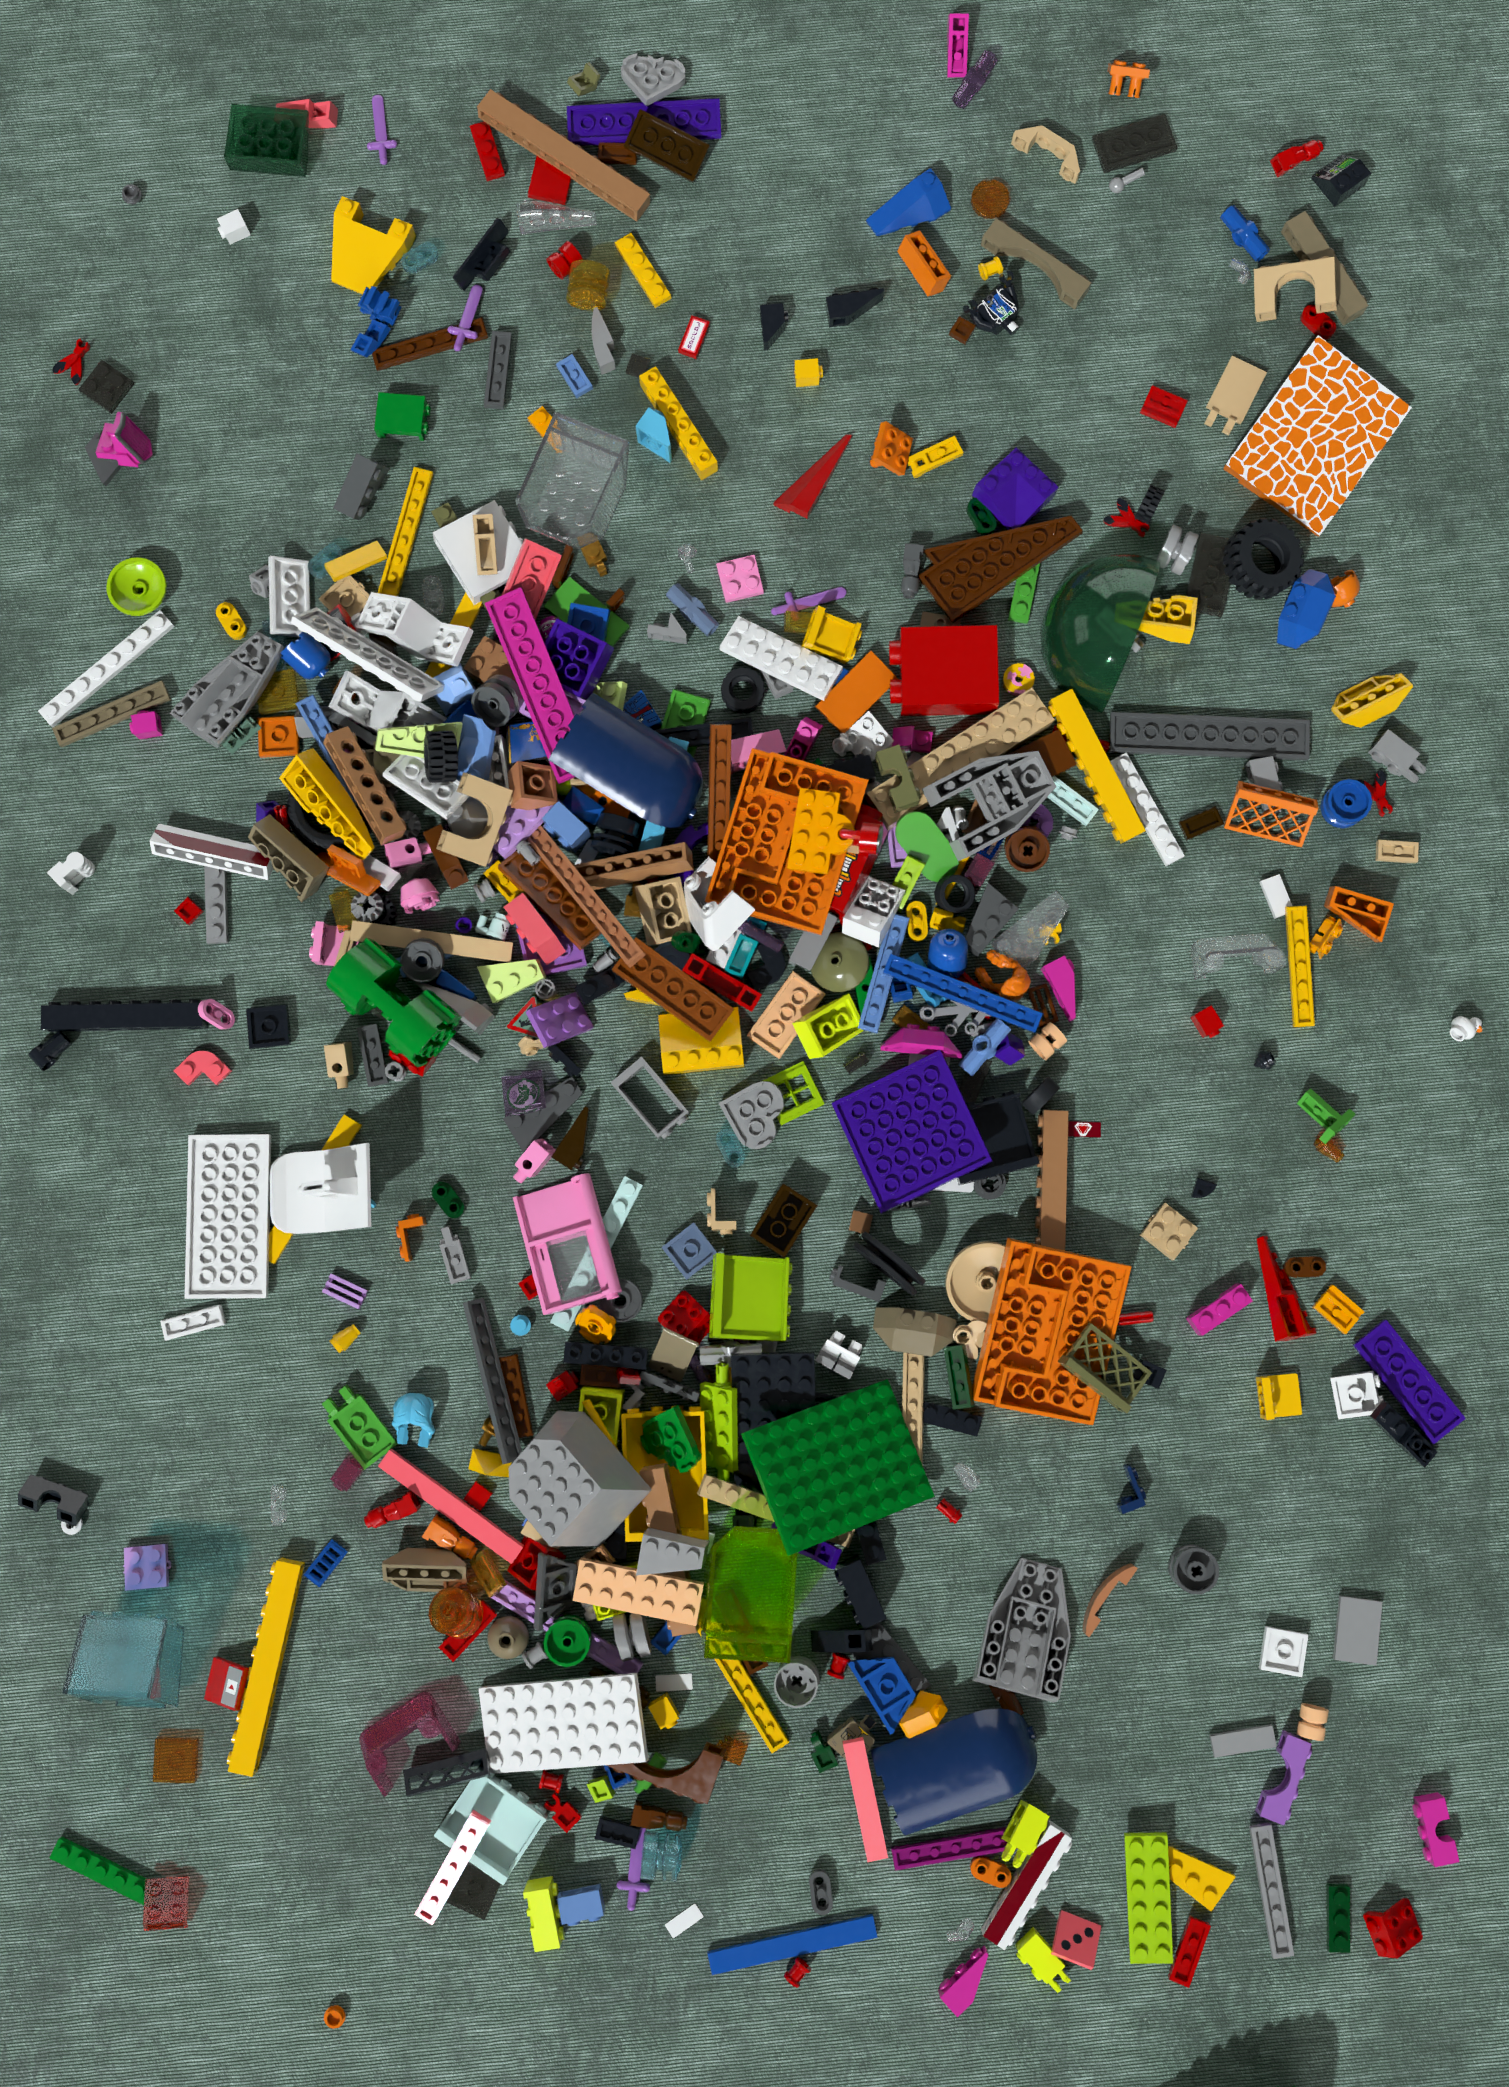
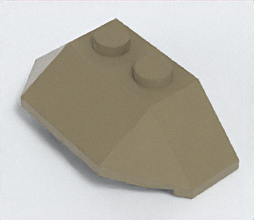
[873,1308,957,1357]
[382,1548,467,1592]

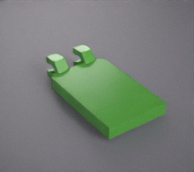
[322,1385,397,1470]

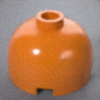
[1330,570,1360,608]

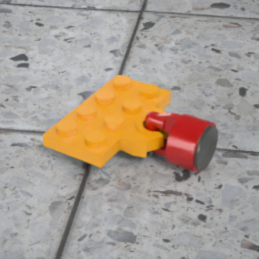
[787,788,883,875]

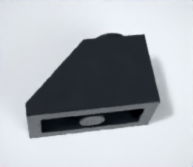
[760,303,789,351]

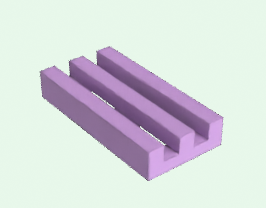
[322,1273,369,1309]

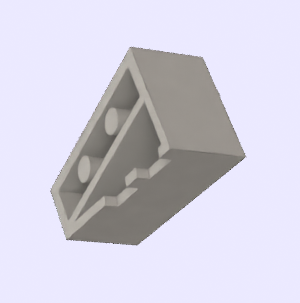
[636,1528,709,1576]

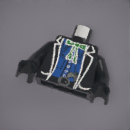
[963,270,1019,336]

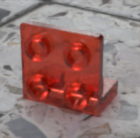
[143,1876,189,1931]

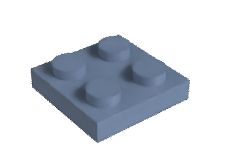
[661,1222,717,1280]

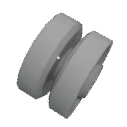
[1155,524,1199,576]
[613,1613,652,1662]

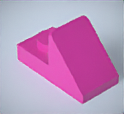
[891,726,933,753]

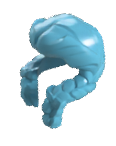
[392,1393,435,1448]

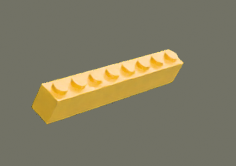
[1048,689,1146,844]

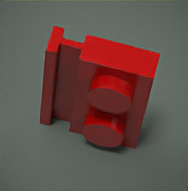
[1140,385,1188,428]

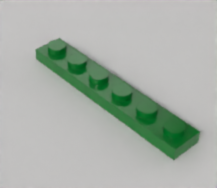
[49,1836,173,1914]

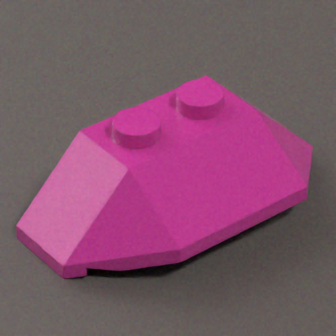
[880,1024,962,1059]

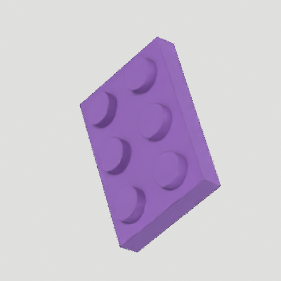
[526,992,594,1048]

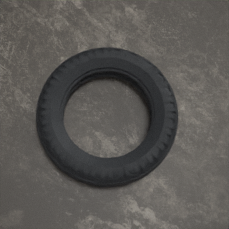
[287,762,379,853]

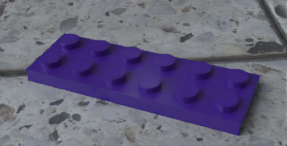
[1353,1320,1466,1444]

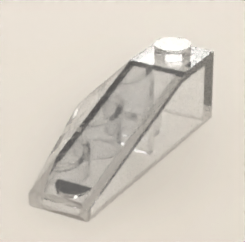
[516,200,597,235]
[990,890,1069,969]

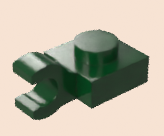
[810,1730,839,1773]

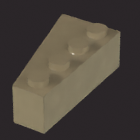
[248,814,329,903]

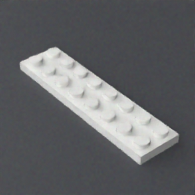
[291,607,445,702]

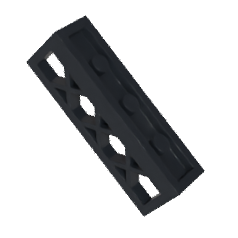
[403,1749,490,1797]

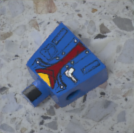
[623,690,662,730]

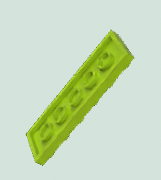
[1124,1832,1173,1964]

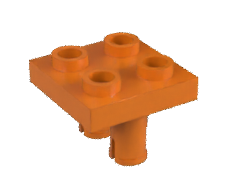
[1107,60,1150,98]
[870,421,913,476]

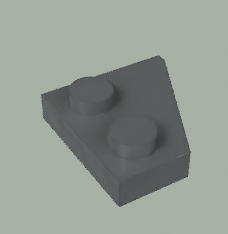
[84,433,122,486]

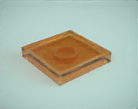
[153,1737,199,1783]

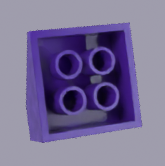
[972,448,1059,530]
[545,619,614,701]

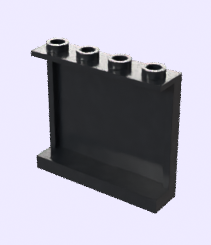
[957,1091,1040,1186]

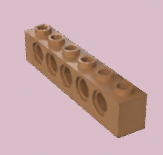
[323,726,406,846]

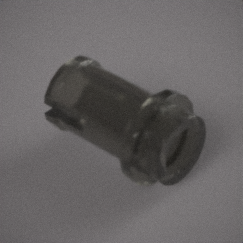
[843,1052,870,1075]

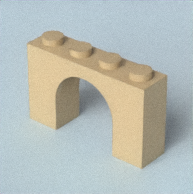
[1254,256,1337,322]
[436,772,513,867]

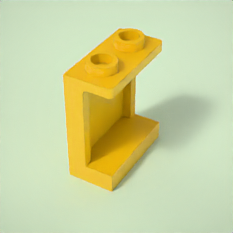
[802,605,862,664]

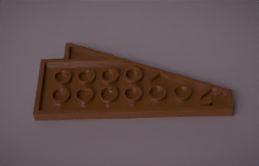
[918,516,1083,624]

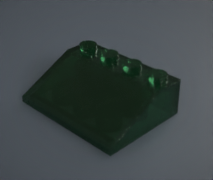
[224,103,309,177]

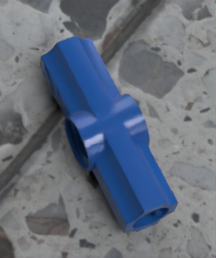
[1220,205,1270,262]

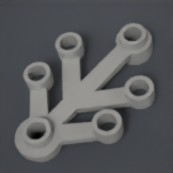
[920,982,990,1037]

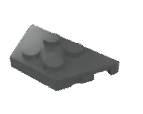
[534,1553,577,1631]

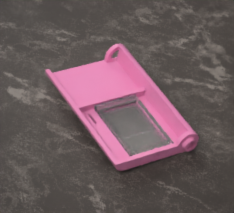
[513,1173,622,1315]

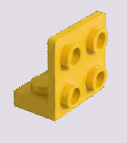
[1256,1373,1302,1420]

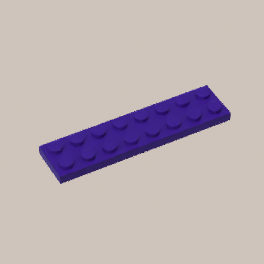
[567,98,721,146]

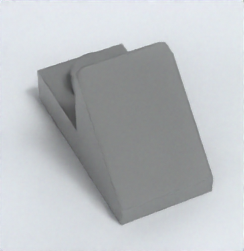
[647,613,687,644]

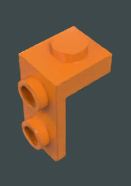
[396,1214,427,1262]

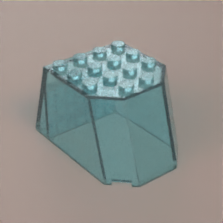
[62,1611,185,1708]

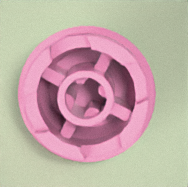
[401,878,440,914]

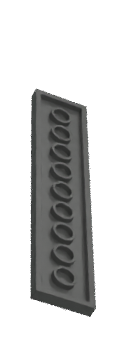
[1109,712,1310,761]

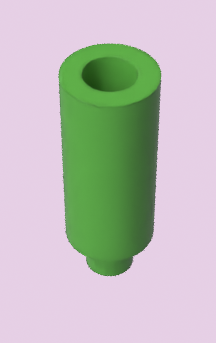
[634,1752,668,1794]

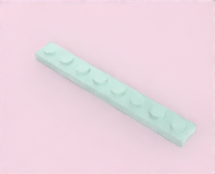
[550,1176,643,1332]

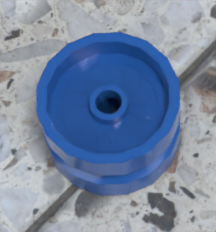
[1320,779,1372,829]

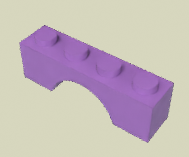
[1255,1730,1312,1825]

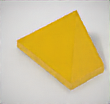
[468,1448,512,1477]

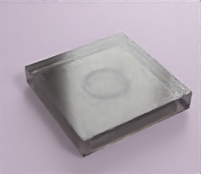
[446,1862,500,1920]

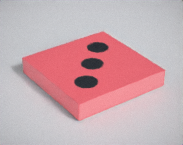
[1051,1910,1101,1970]

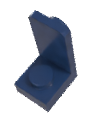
[1116,1464,1147,1514]

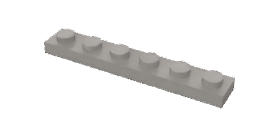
[1249,1823,1294,1959]

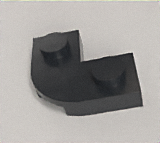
[747,938,785,991]

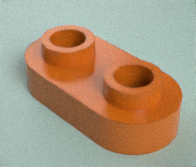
[970,1856,1012,1888]

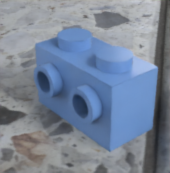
[557,1884,605,1926]

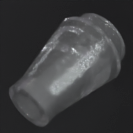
[953,1461,983,1493]

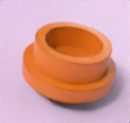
[324,2005,346,2029]

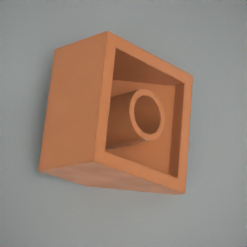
[507,761,558,810]

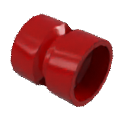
[546,241,583,280]

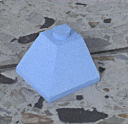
[433,663,476,715]

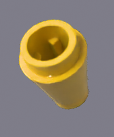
[329,1324,361,1353]

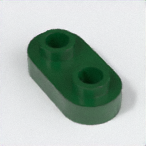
[966,498,997,536]
[671,930,708,955]
[432,1182,465,1218]

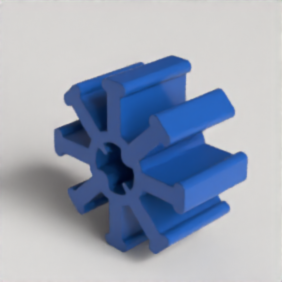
[358,286,402,326]

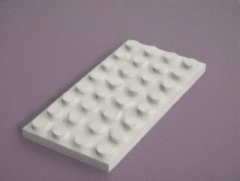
[185,1134,271,1299]
[479,1673,649,1773]

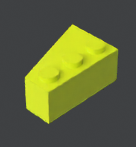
[523,1876,565,1952]

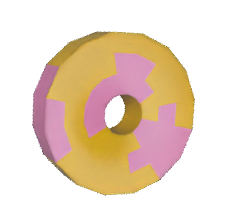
[1002,663,1035,696]

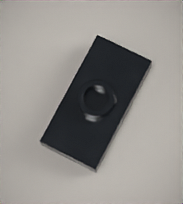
[595,1816,641,1849]

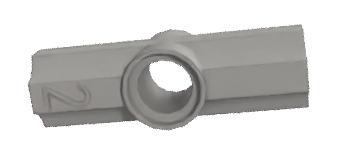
[700,1341,762,1367]

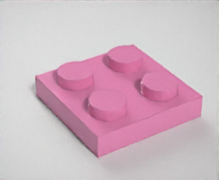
[716,555,764,603]

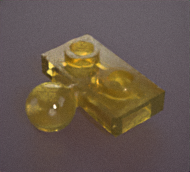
[467,1549,507,1598]

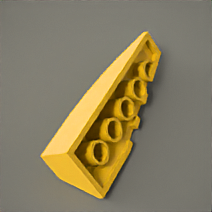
[279,748,375,860]

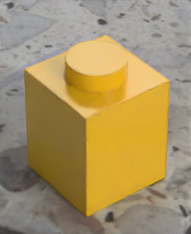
[794,358,823,387]
[648,1692,680,1729]

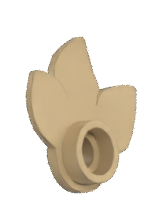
[518,1036,544,1056]
[953,1320,987,1359]

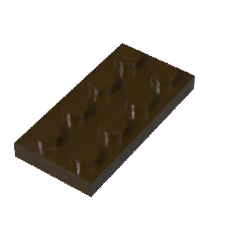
[624,109,710,183]

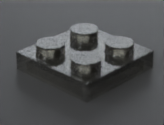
[78,359,134,414]

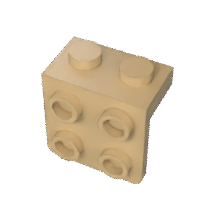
[707,1188,737,1235]

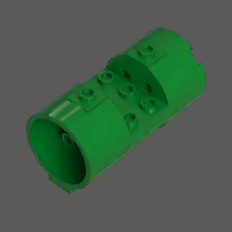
[326,938,462,1067]

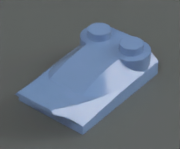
[456,714,496,781]

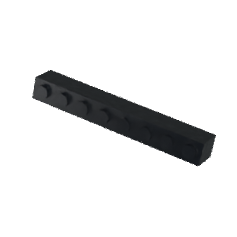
[40,999,208,1032]

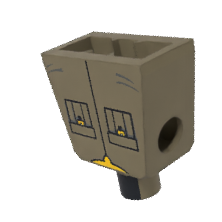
[826,1714,877,1760]

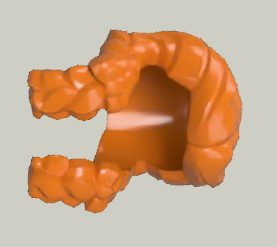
[974,949,1031,1002]

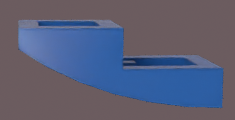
[351,319,391,358]

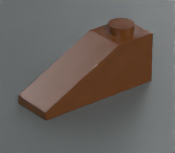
[423,823,469,890]

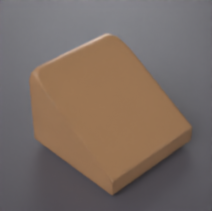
[849,1210,873,1234]

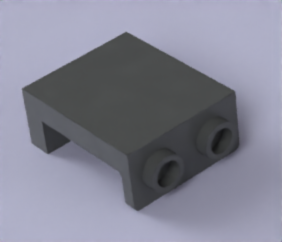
[829,1265,886,1302]

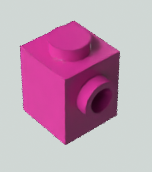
[129,710,163,739]

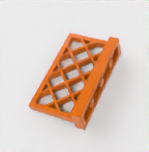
[1224,781,1318,847]

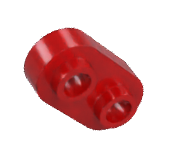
[1300,305,1336,340]

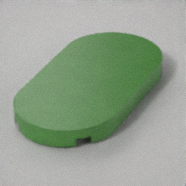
[895,811,959,882]

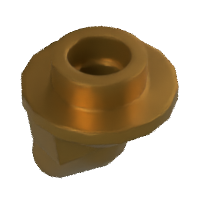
[478,1418,495,1447]

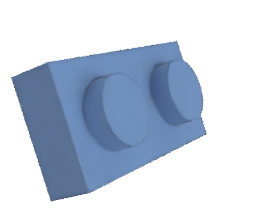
[556,354,593,399]

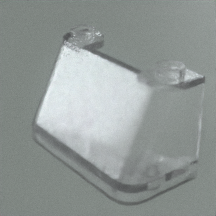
[1191,933,1286,980]

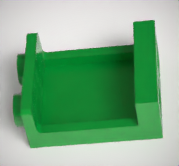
[374,392,431,441]

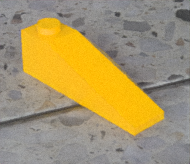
[1114,595,1198,644]

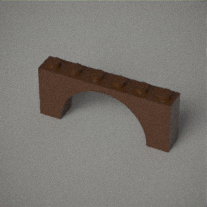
[601,1742,727,1805]

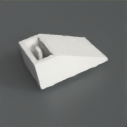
[842,876,905,947]

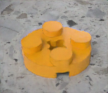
[575,1304,616,1344]

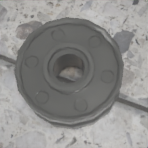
[400,937,445,983]
[599,1279,643,1322]

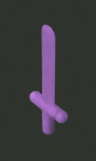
[367,95,397,165]
[448,285,483,351]
[771,587,846,621]
[617,1828,650,1911]

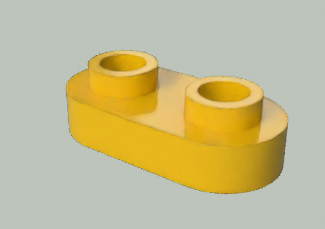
[216,602,247,640]
[906,901,928,942]

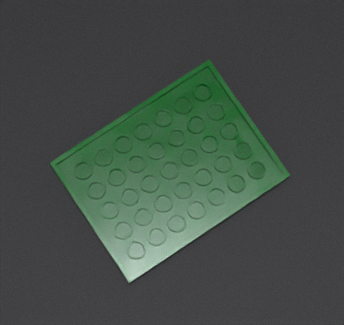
[741,1379,935,1556]

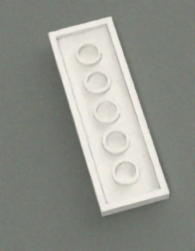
[720,616,843,701]

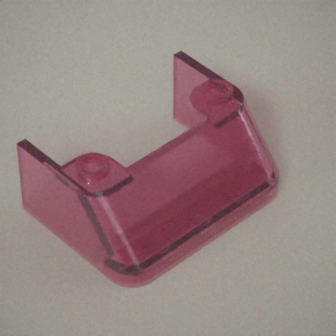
[359,1692,461,1797]

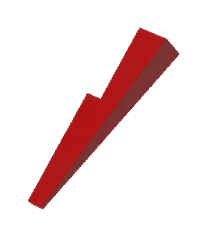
[773,435,852,519]
[1257,1236,1317,1342]

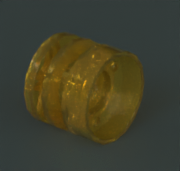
[566,260,610,311]

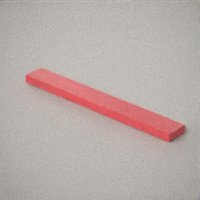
[378,1448,524,1564]

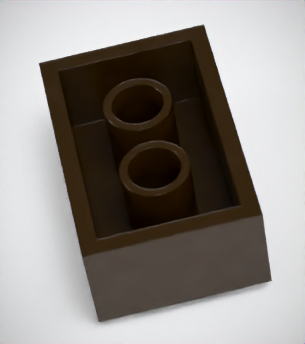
[750,1183,818,1258]

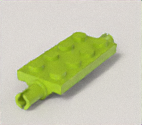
[700,1363,738,1483]

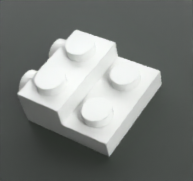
[1330,1371,1384,1419]

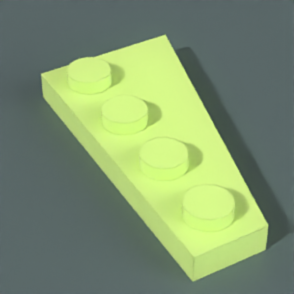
[375,722,463,758]

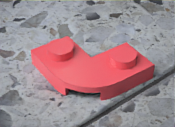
[174,1051,232,1086]

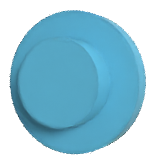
[510,1315,531,1336]

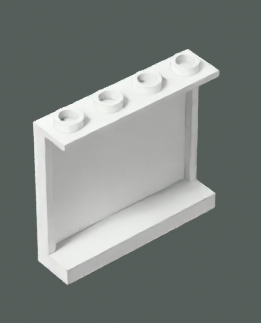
[433,500,523,605]

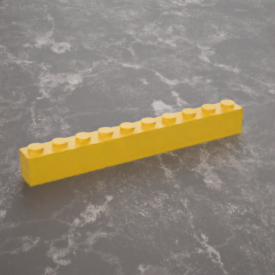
[227,1558,305,1777]

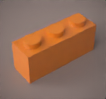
[897,231,951,297]

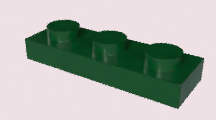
[944,1345,975,1409]
[1326,1884,1350,1953]

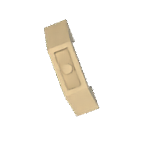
[1011,125,1080,184]

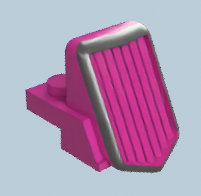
[96,412,153,467]

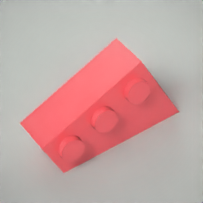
[504,893,566,965]

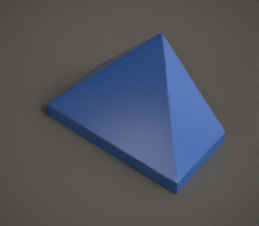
[562,786,605,825]

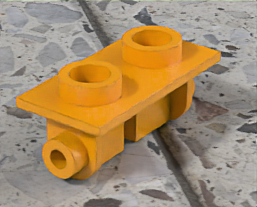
[1309,916,1343,959]

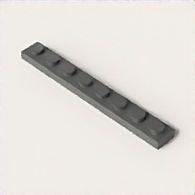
[463,1298,522,1464]

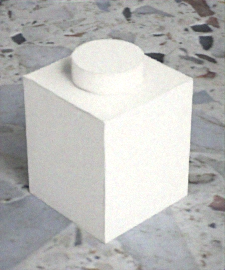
[217,209,251,245]

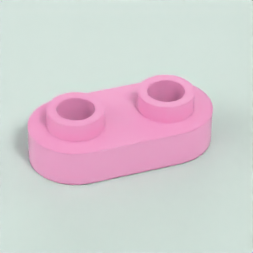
[198,999,235,1030]

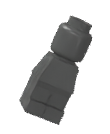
[901,543,924,599]

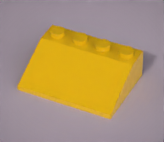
[658,1007,744,1075]

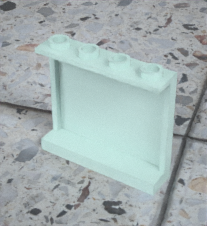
[434,1766,549,1885]

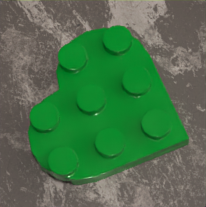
[640,1405,702,1473]

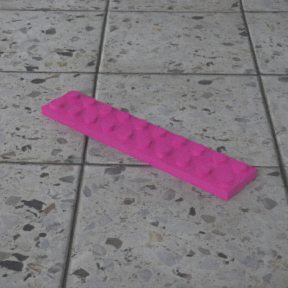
[485,587,575,784]

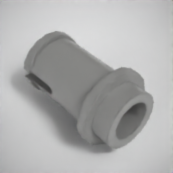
[516,840,541,866]
[593,949,618,974]

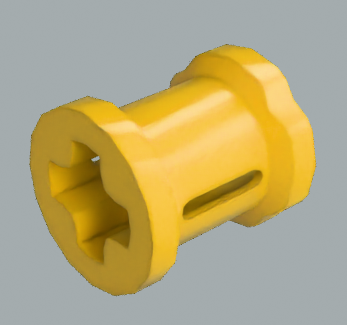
[978,256,1003,280]

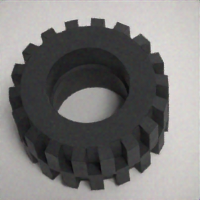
[424,731,458,783]

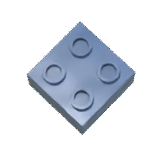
[542,801,591,853]

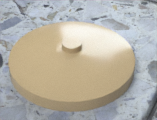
[945,1241,1005,1323]

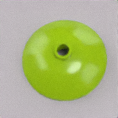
[106,557,167,616]

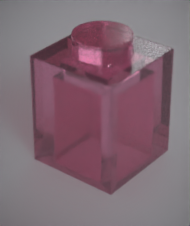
[964,853,995,887]
[330,1457,365,1492]

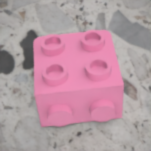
[309,921,359,966]

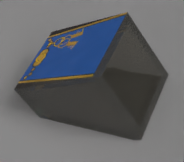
[504,721,551,767]

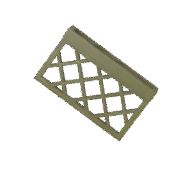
[1058,1323,1152,1414]

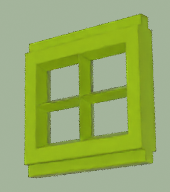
[763,1061,825,1125]

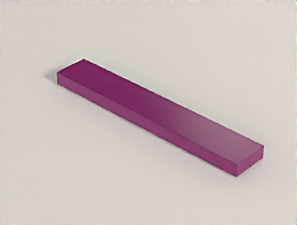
[891,1827,1017,1871]

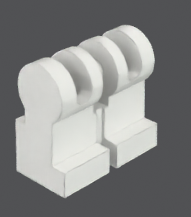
[47,852,95,895]

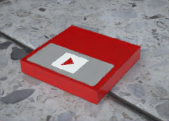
[204,1657,249,1711]

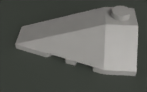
[415,982,495,1035]

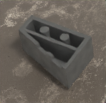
[965,883,1019,957]

